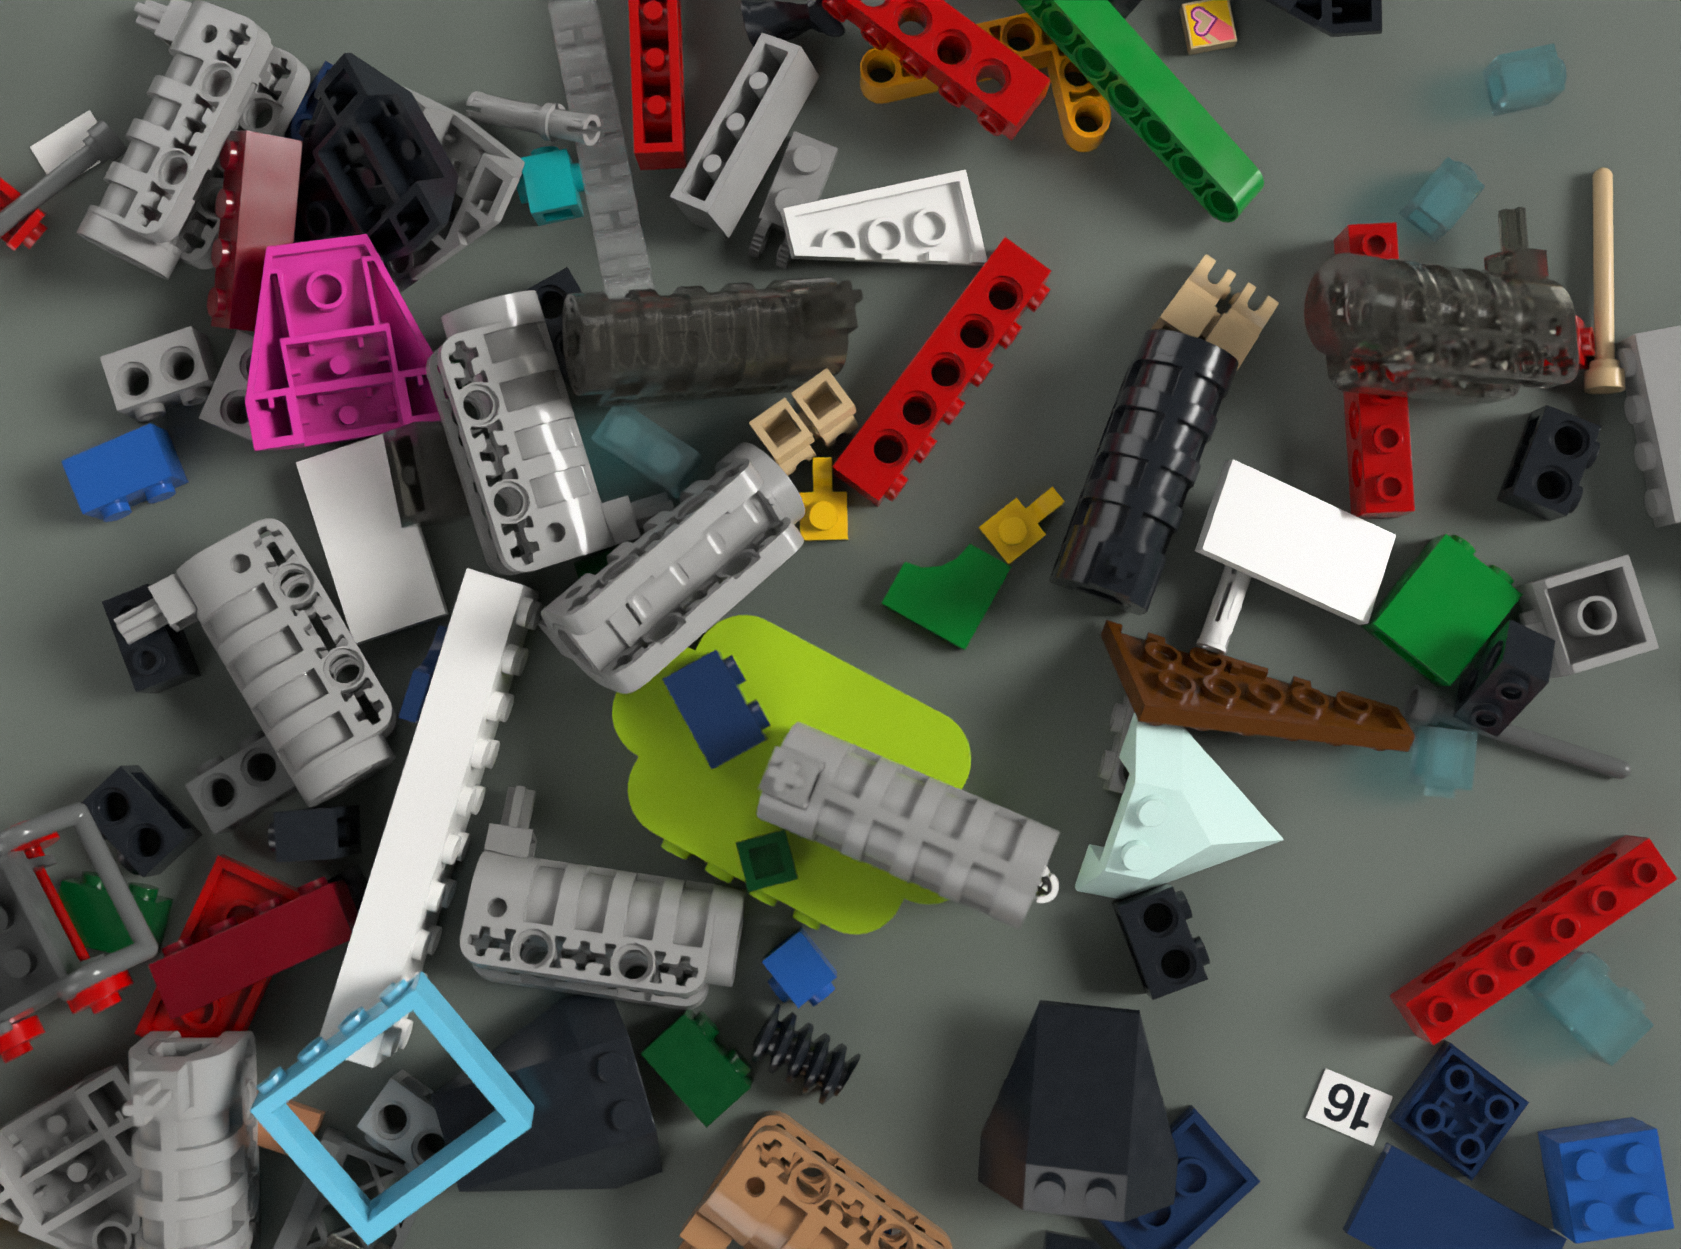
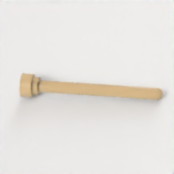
[1584,167,1625,394]

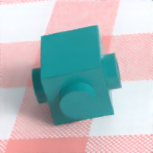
[517,146,587,226]

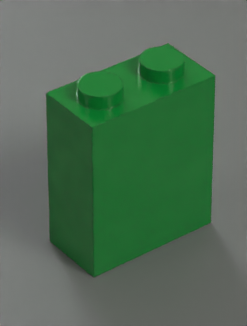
[1361,534,1523,687]

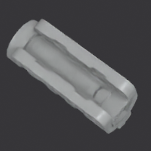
[76,0,310,280]
[426,290,674,576]
[538,442,805,694]
[114,518,397,807]
[757,722,1060,930]
[460,786,747,1010]
[122,1031,261,1249]

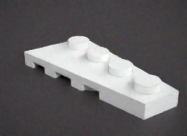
[780,170,987,266]

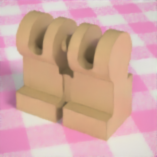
[1151,254,1279,371]
[749,368,859,476]

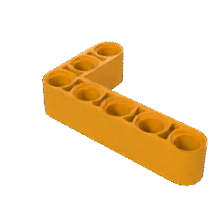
[860,13,1111,152]

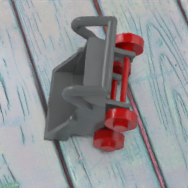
[0,803,158,1064]

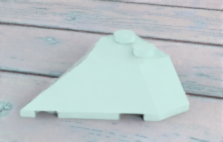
[1075,713,1284,899]

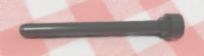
[0,119,127,237]
[1403,684,1631,779]

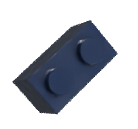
[662,650,771,769]

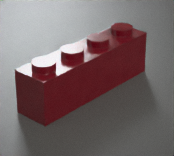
[207,130,303,332]
[148,876,358,1020]

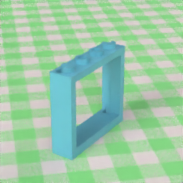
[250,971,535,1245]

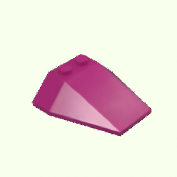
[245,234,453,452]

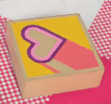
[1179,0,1238,55]

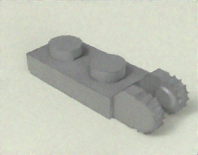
[748,131,838,269]

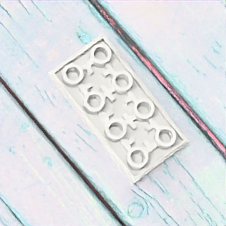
[296,432,449,645]
[1195,459,1396,625]

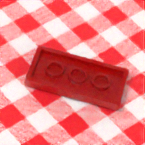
[134,854,300,1038]

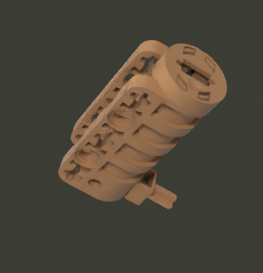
[677,1110,953,1249]

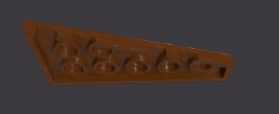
[1101,620,1416,752]

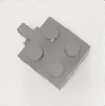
[1496,554,1659,678]

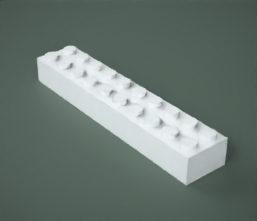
[320,568,543,1068]

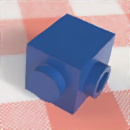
[762,926,837,1008]

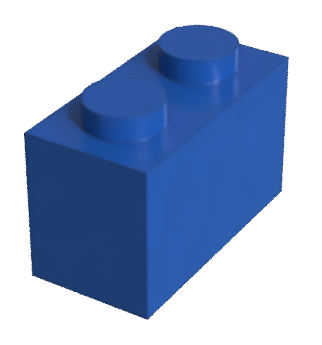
[61,423,189,522]

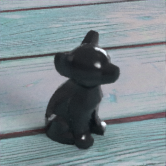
[741,0,846,47]

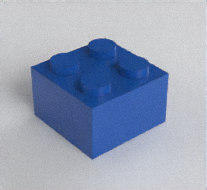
[1537,1117,1674,1244]

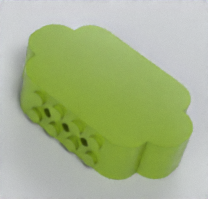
[612,615,971,934]

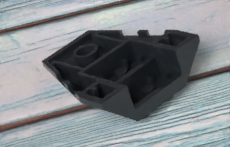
[293,53,459,264]
[431,987,662,1192]
[978,1000,1178,1222]

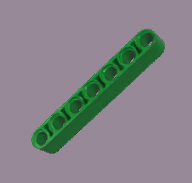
[1016,0,1264,223]

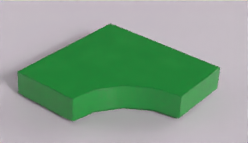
[881,544,1011,651]

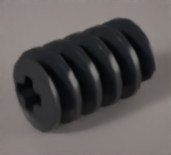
[752,1003,861,1105]

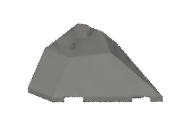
[387,86,525,293]
[0,1063,142,1249]

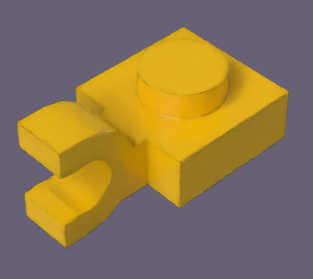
[799,457,848,541]
[979,486,1065,565]

